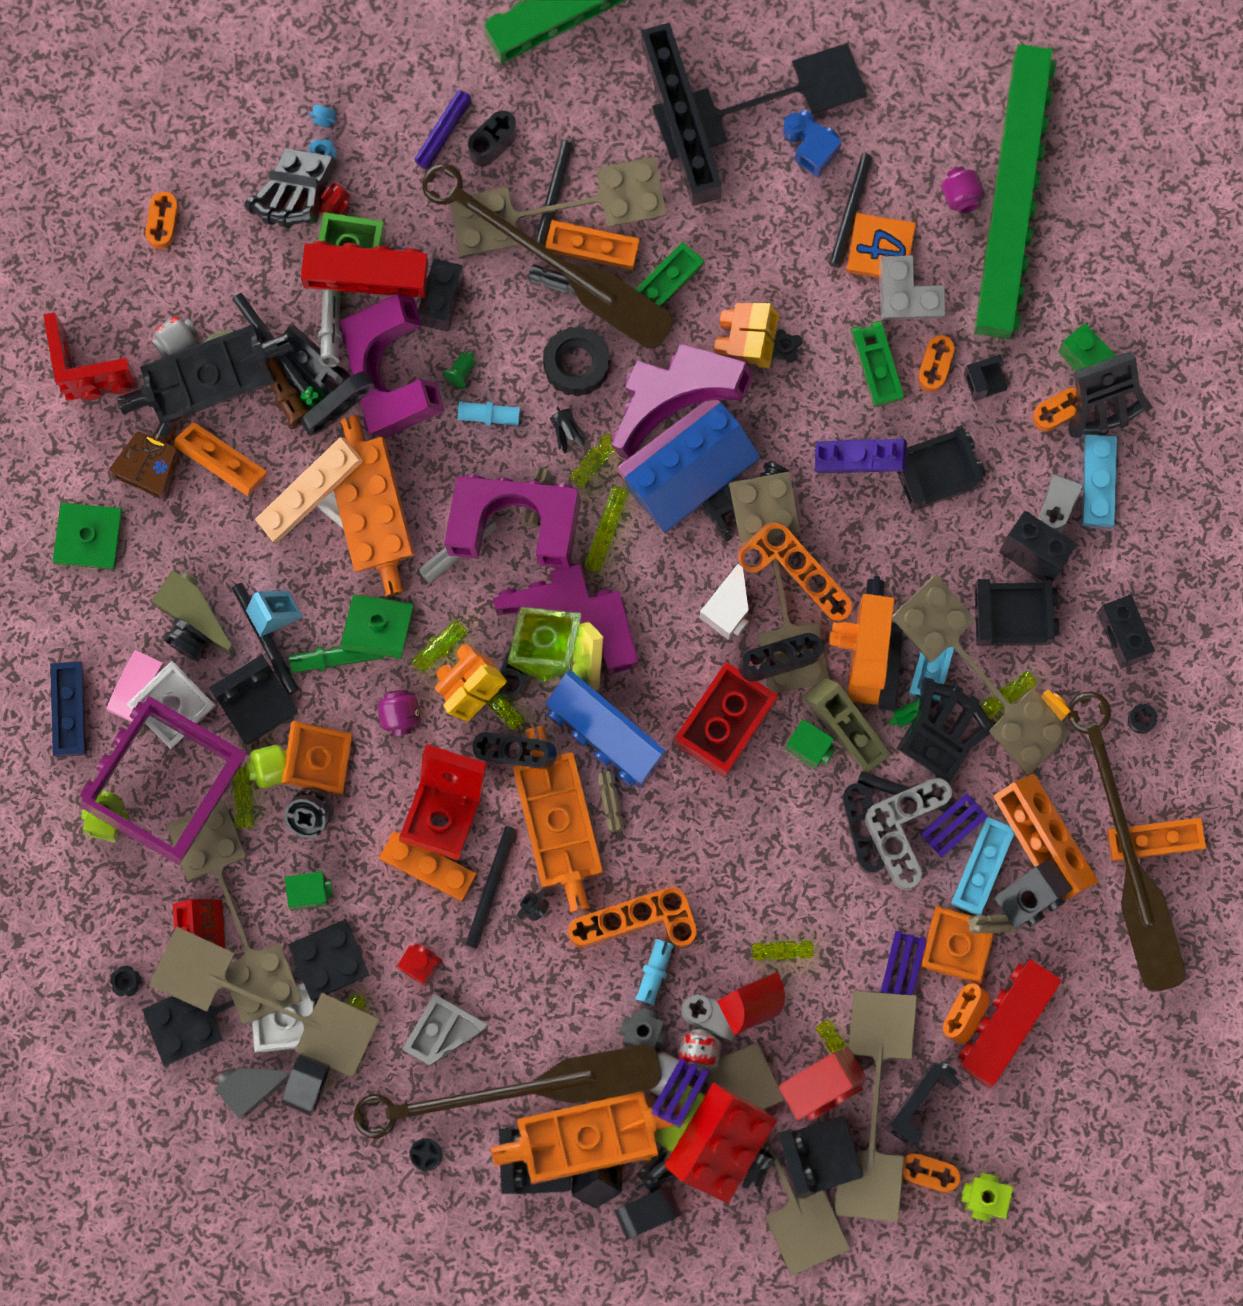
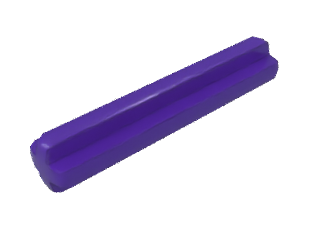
[415,90,471,169]

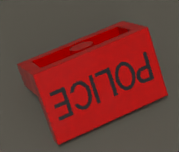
[172,899,225,948]

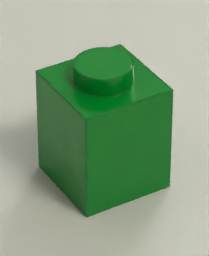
[784,719,835,770]
[284,871,333,911]

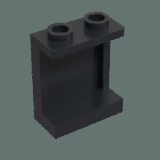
[897,425,986,511]
[999,511,1076,583]
[974,579,1059,646]
[884,1062,961,1148]

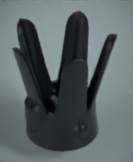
[549,407,588,453]
[743,1144,776,1194]
[636,1147,676,1193]

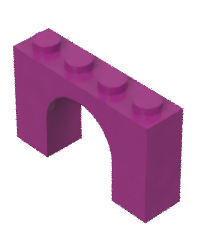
[339,294,445,437]
[444,474,581,569]

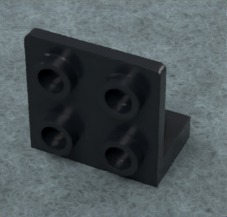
[209,655,298,745]
[778,1116,864,1197]
[499,1128,571,1195]

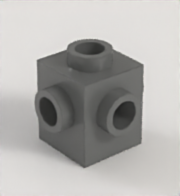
[619,1008,667,1049]

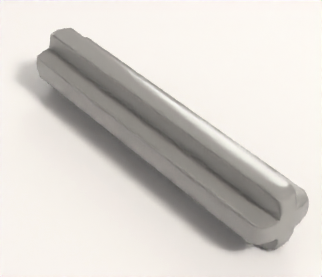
[419,517,497,582]

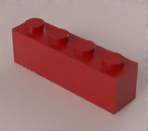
[301,241,429,298]
[958,959,1062,1089]

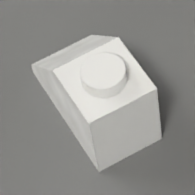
[699,564,749,640]

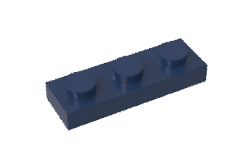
[50,661,86,757]

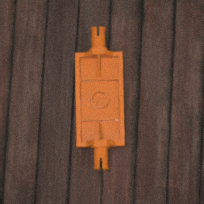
[334,415,415,597]
[513,726,603,913]
[490,1091,685,1185]

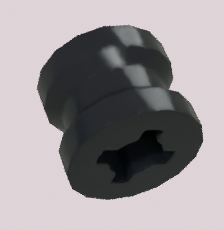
[410,1138,443,1171]

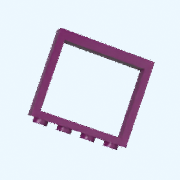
[79,695,247,865]

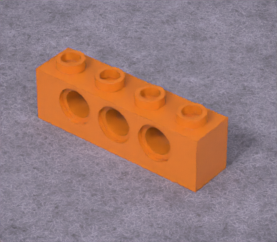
[993,773,1099,901]

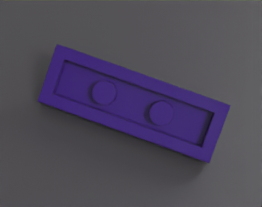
[814,439,907,474]

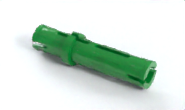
[289,647,384,674]

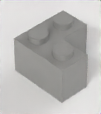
[879,256,945,320]

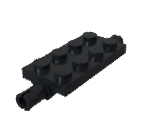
[117,324,294,424]

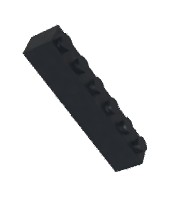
[641,22,722,206]

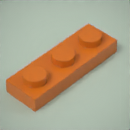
[545,220,640,271]
[174,422,267,496]
[1106,817,1206,862]
[379,831,477,902]

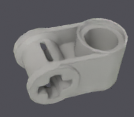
[1038,474,1082,533]
[681,994,736,1043]

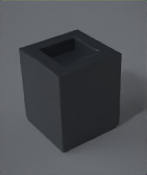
[964,355,1008,401]
[572,1165,622,1208]

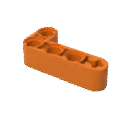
[737,522,852,621]
[568,887,697,949]

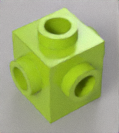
[81,791,129,843]
[961,1173,1013,1222]

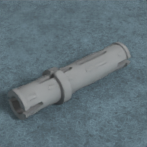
[318,290,342,367]

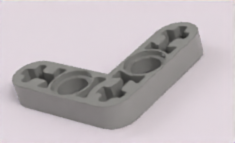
[865,778,952,890]

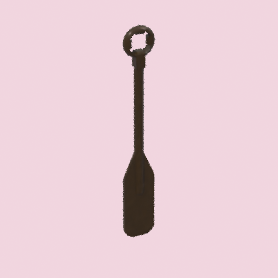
[422,164,673,349]
[1068,691,1186,992]
[353,1045,661,1139]

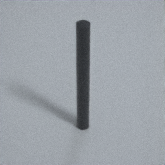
[535,141,573,246]
[829,154,872,268]
[232,293,309,394]
[232,583,299,695]
[857,771,978,821]
[465,826,517,949]

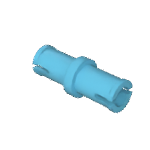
[457,401,520,426]
[635,939,675,1005]

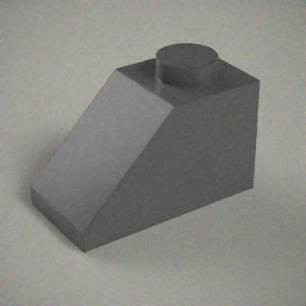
[215,1068,290,1120]

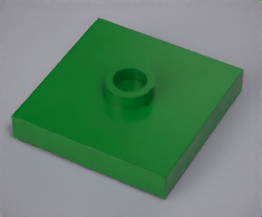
[52,503,123,570]
[340,594,414,659]

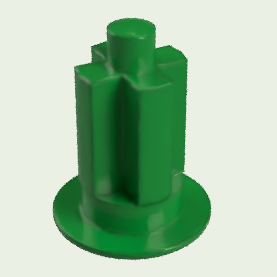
[442,351,476,389]
[301,386,328,408]
[889,695,929,728]

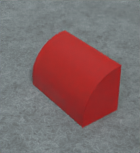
[717,972,785,1036]

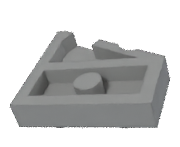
[402,994,488,1066]

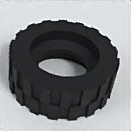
[543,326,610,397]

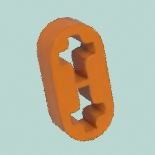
[145,191,179,250]
[918,335,955,393]
[1032,387,1078,432]
[943,983,990,1044]
[902,1153,960,1193]

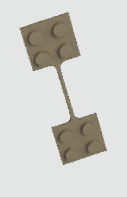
[450,157,666,257]
[729,472,829,693]
[891,574,1071,776]
[166,801,302,1025]
[149,927,380,1078]
[835,991,917,1222]
[706,1042,850,1276]

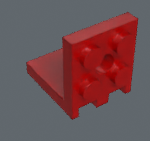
[43,312,138,401]
[399,744,487,861]

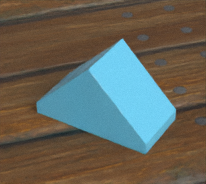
[246,591,303,637]

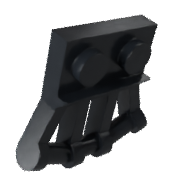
[244,149,338,228]
[1068,351,1153,437]
[896,677,996,783]

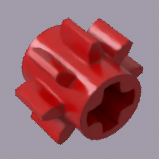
[319,183,351,216]

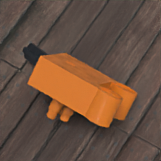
[829,576,894,705]

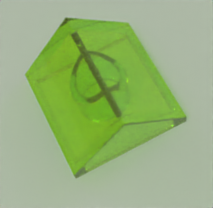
[508,607,582,682]

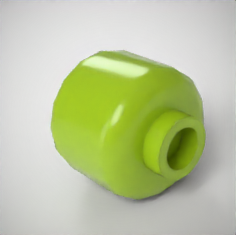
[245,745,287,788]

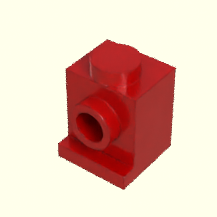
[396,943,442,987]

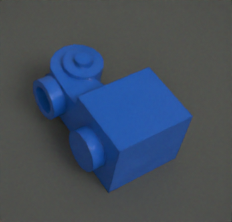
[783,110,842,177]

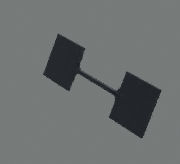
[652,43,868,160]
[142,919,370,1067]

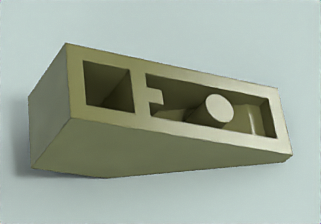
[151,571,235,656]
[802,677,890,773]

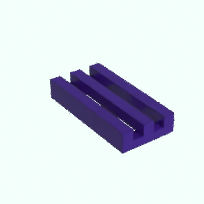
[920,792,988,857]
[880,931,926,995]
[651,1058,709,1128]

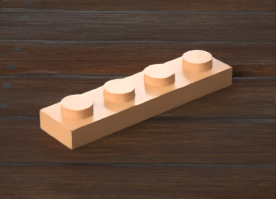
[255,437,363,543]

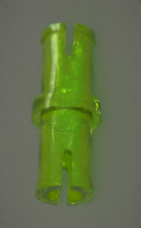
[409,619,468,675]

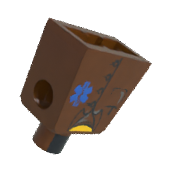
[109,423,180,501]

